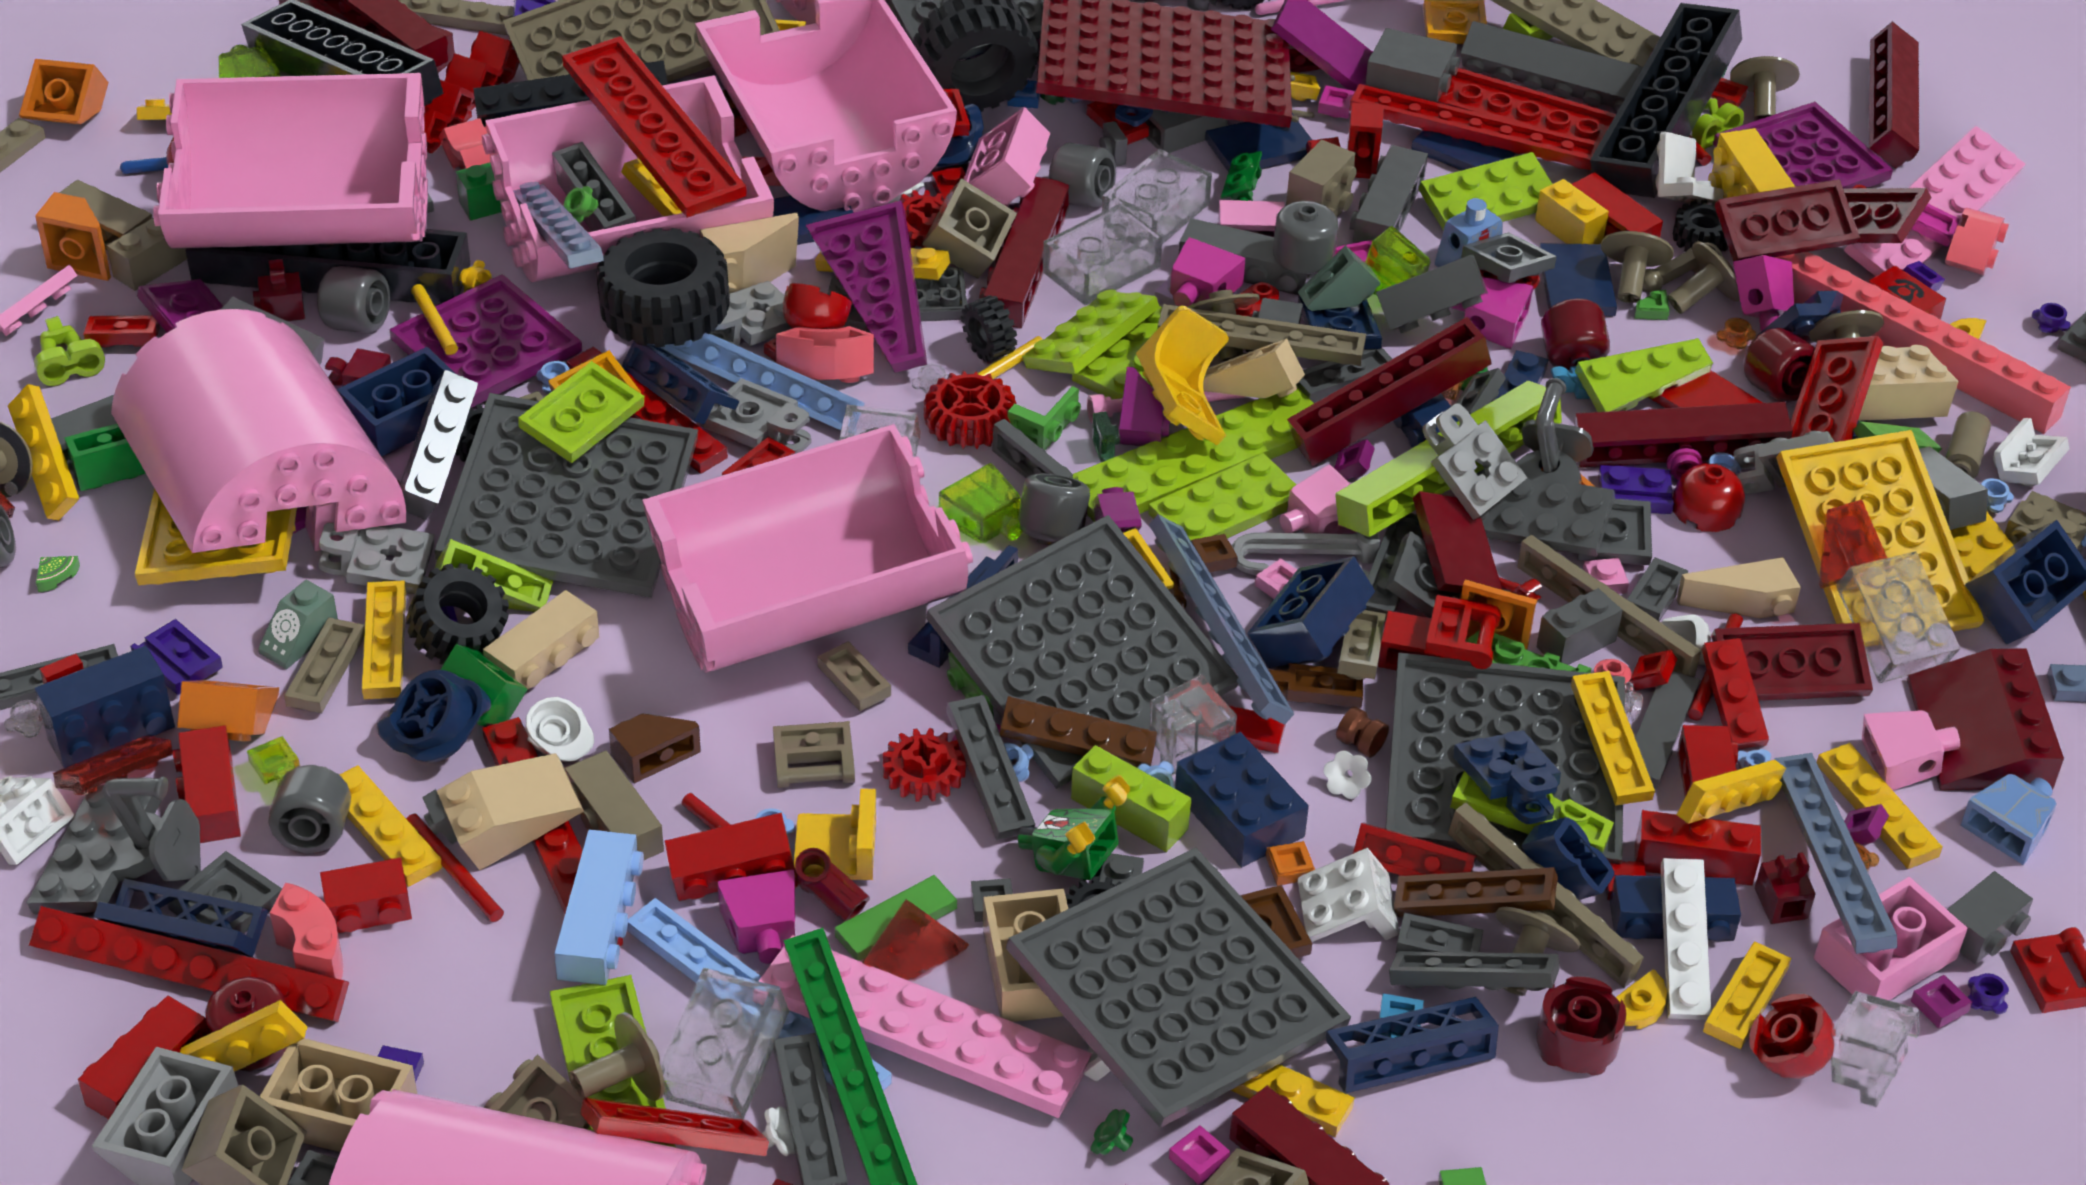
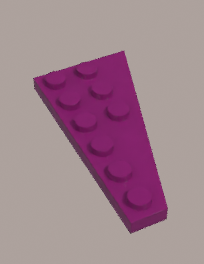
[806,200,928,373]

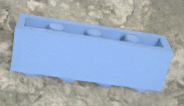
[554,830,644,985]

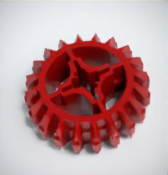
[923,370,1017,450]

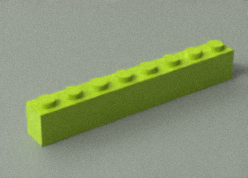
[1335,381,1562,537]

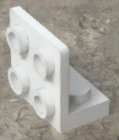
[1656,132,1723,203]
[0,776,75,865]
[1298,848,1400,942]

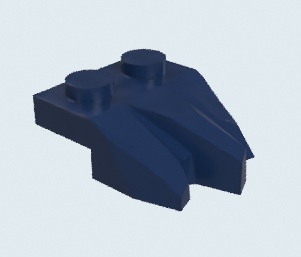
[1756,291,1844,338]

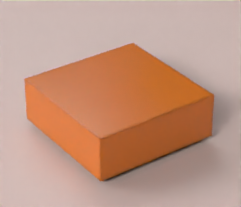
[1266,841,1315,886]

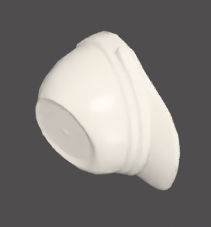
[526,697,594,762]

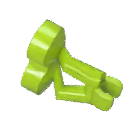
[1692,98,1744,149]
[34,316,105,386]

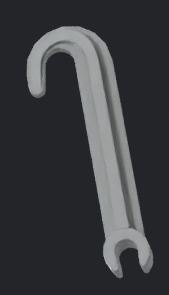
[1232,532,1380,575]

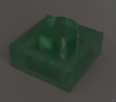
[1092,411,1120,462]

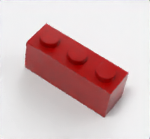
[1572,172,1663,237]
[173,725,241,843]
[1634,810,1761,886]
[665,812,796,901]
[78,995,209,1119]

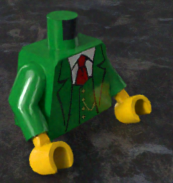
[1018,775,1130,880]

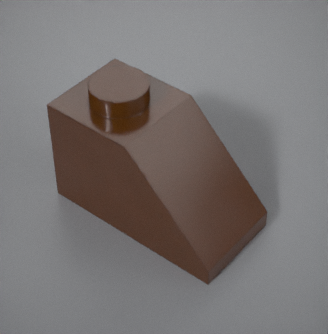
[609,713,701,784]

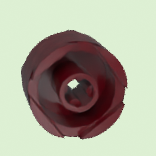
[1536,976,1627,1075]

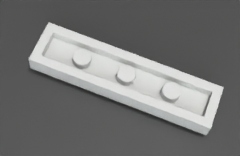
[1661,858,1711,1020]

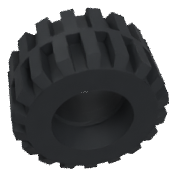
[406,563,509,665]

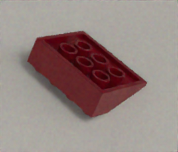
[1907,648,2064,790]

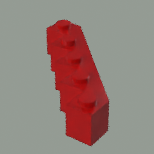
[424,30,520,154]

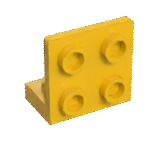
[794,788,876,880]

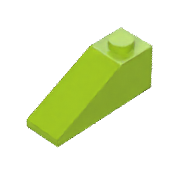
[434,539,553,612]

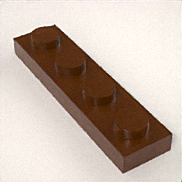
[999,696,1157,768]
[1394,867,1558,918]

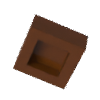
[1191,534,1238,573]

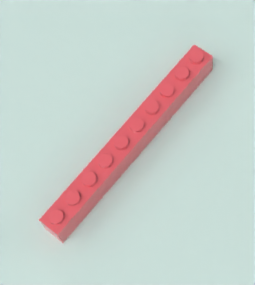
[1774,252,2071,434]

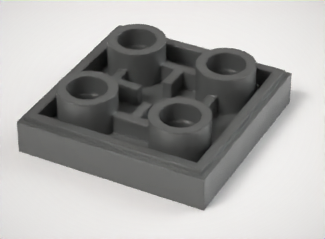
[915,266,967,321]

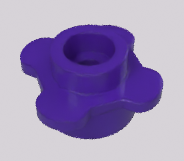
[2032,303,2071,333]
[1968,973,2009,1014]

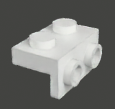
[1993,418,2070,486]

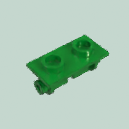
[1220,151,1262,201]

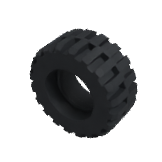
[913,0,1039,112]
[596,228,730,347]

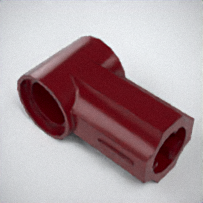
[795,848,870,922]

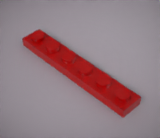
[566,346,728,474]

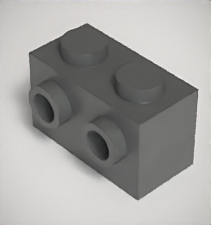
[1536,588,1623,665]
[1947,871,2033,965]

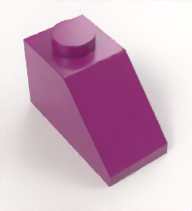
[1119,367,1170,446]
[1093,487,1142,533]

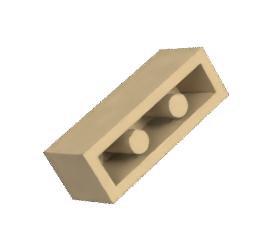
[483,590,599,689]

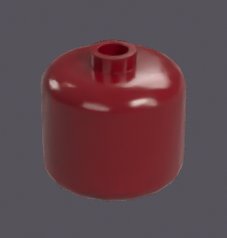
[1541,298,1610,370]
[1743,328,1815,403]
[205,977,287,1072]

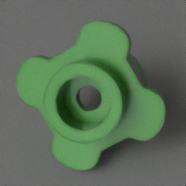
[564,186,598,224]

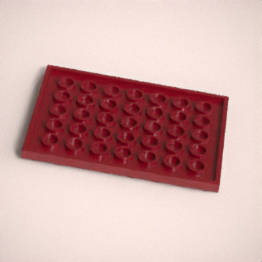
[1036,0,1292,128]

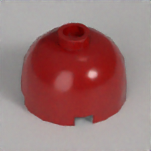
[783,283,852,329]
[1672,463,1745,532]
[1749,994,1836,1079]

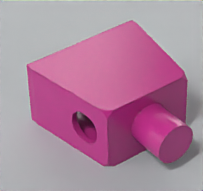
[1170,237,1245,307]
[1733,255,1794,331]
[1452,277,1533,349]
[718,870,795,964]

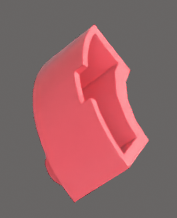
[439,118,490,170]
[1945,207,2009,275]
[776,326,874,383]
[270,882,343,980]

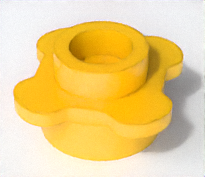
[459,260,492,293]

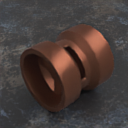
[1336,706,1389,758]

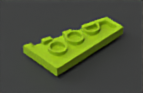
[1575,338,1713,412]
[1450,770,1614,853]

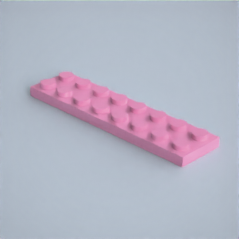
[1844,126,2026,277]
[755,935,1092,1118]

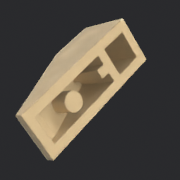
[1203,338,1305,399]
[1676,557,1801,619]

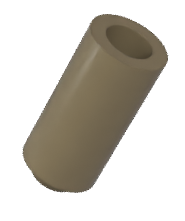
[1945,411,1991,479]

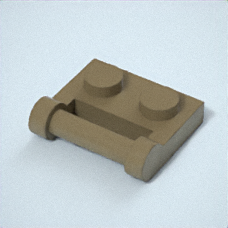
[773,721,855,788]

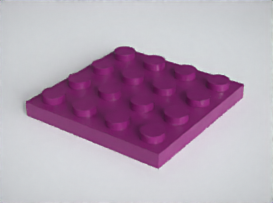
[1713,101,1893,189]
[389,274,582,408]

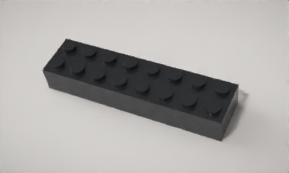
[241,0,444,106]
[1590,3,1742,198]
[185,229,470,305]

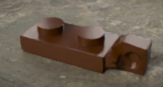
[1268,663,1363,708]

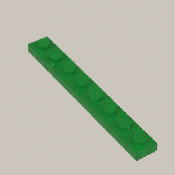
[783,928,918,1185]

